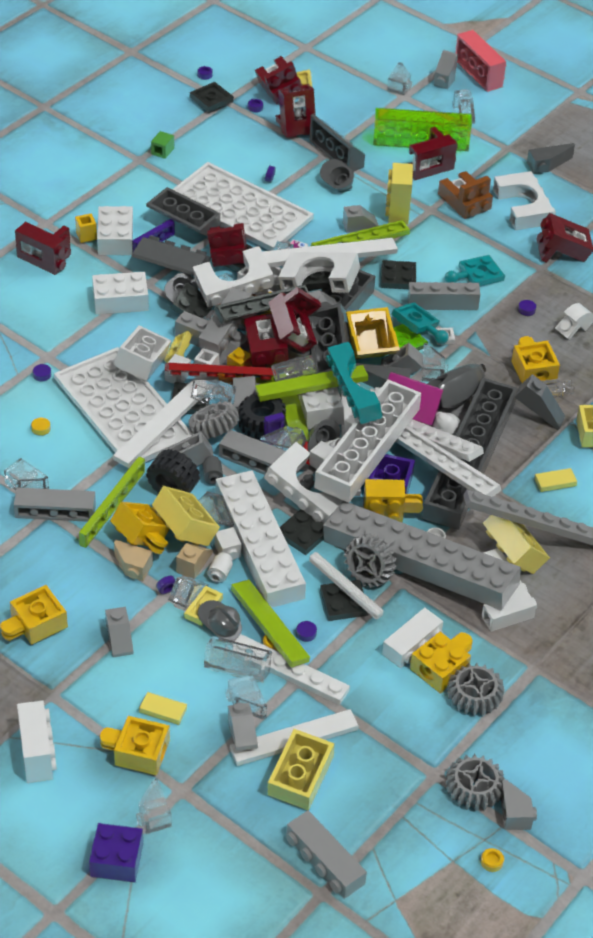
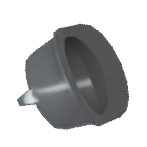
[320,159,354,191]
[164,273,198,303]
[308,419,341,452]
[198,600,242,641]

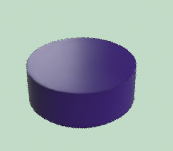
[197,66,213,80]
[248,99,264,113]
[265,165,276,183]
[518,300,536,316]
[33,364,52,381]
[156,576,177,594]
[296,621,317,642]

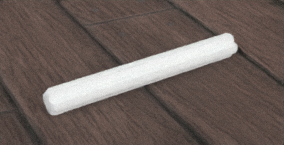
[309,552,384,619]

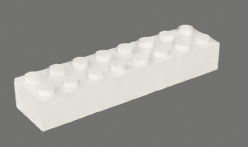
[314,380,421,503]
[216,470,306,608]

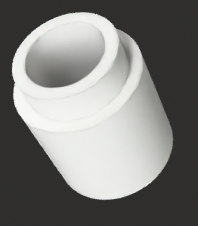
[207,552,233,582]

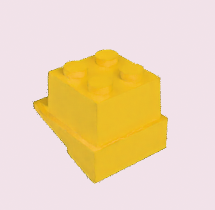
[346,307,400,360]

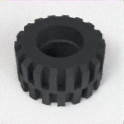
[239,394,286,442]
[146,449,200,494]

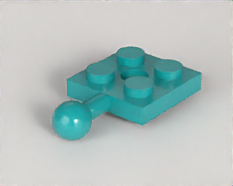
[445,255,505,286]
[391,302,449,344]

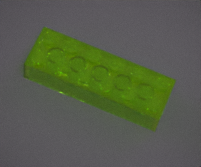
[373,108,472,152]

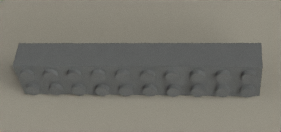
[422,378,518,530]

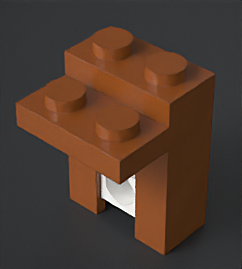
[438,171,493,219]

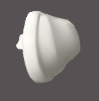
[433,412,461,436]

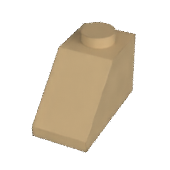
[114,540,153,581]
[176,543,213,580]

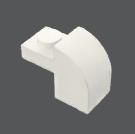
[555,303,593,340]

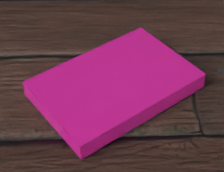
[388,372,444,426]

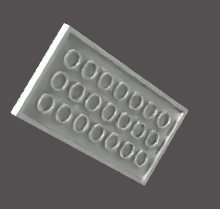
[172,162,314,251]
[54,347,194,469]

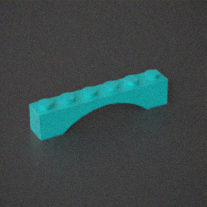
[326,341,383,424]

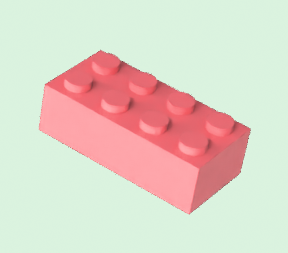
[455,30,506,92]

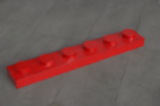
[165,362,277,380]

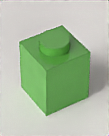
[151,131,174,159]

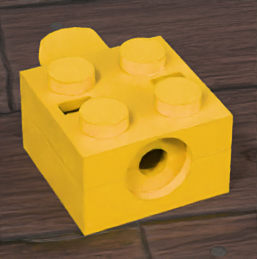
[511,336,560,383]
[363,479,423,523]
[110,501,170,554]
[0,585,68,645]
[410,631,473,694]
[100,716,170,776]

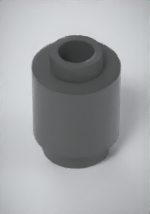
[203,456,223,484]

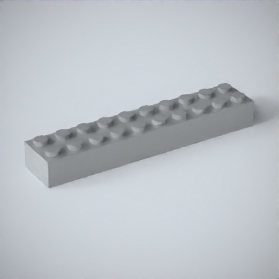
[323,501,521,610]

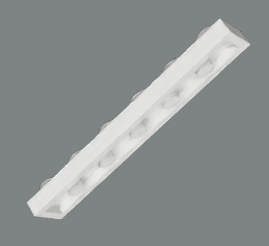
[407,419,484,462]
[230,634,350,705]

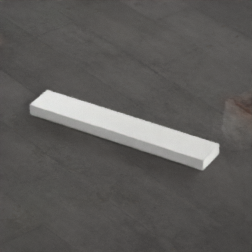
[230,709,359,766]

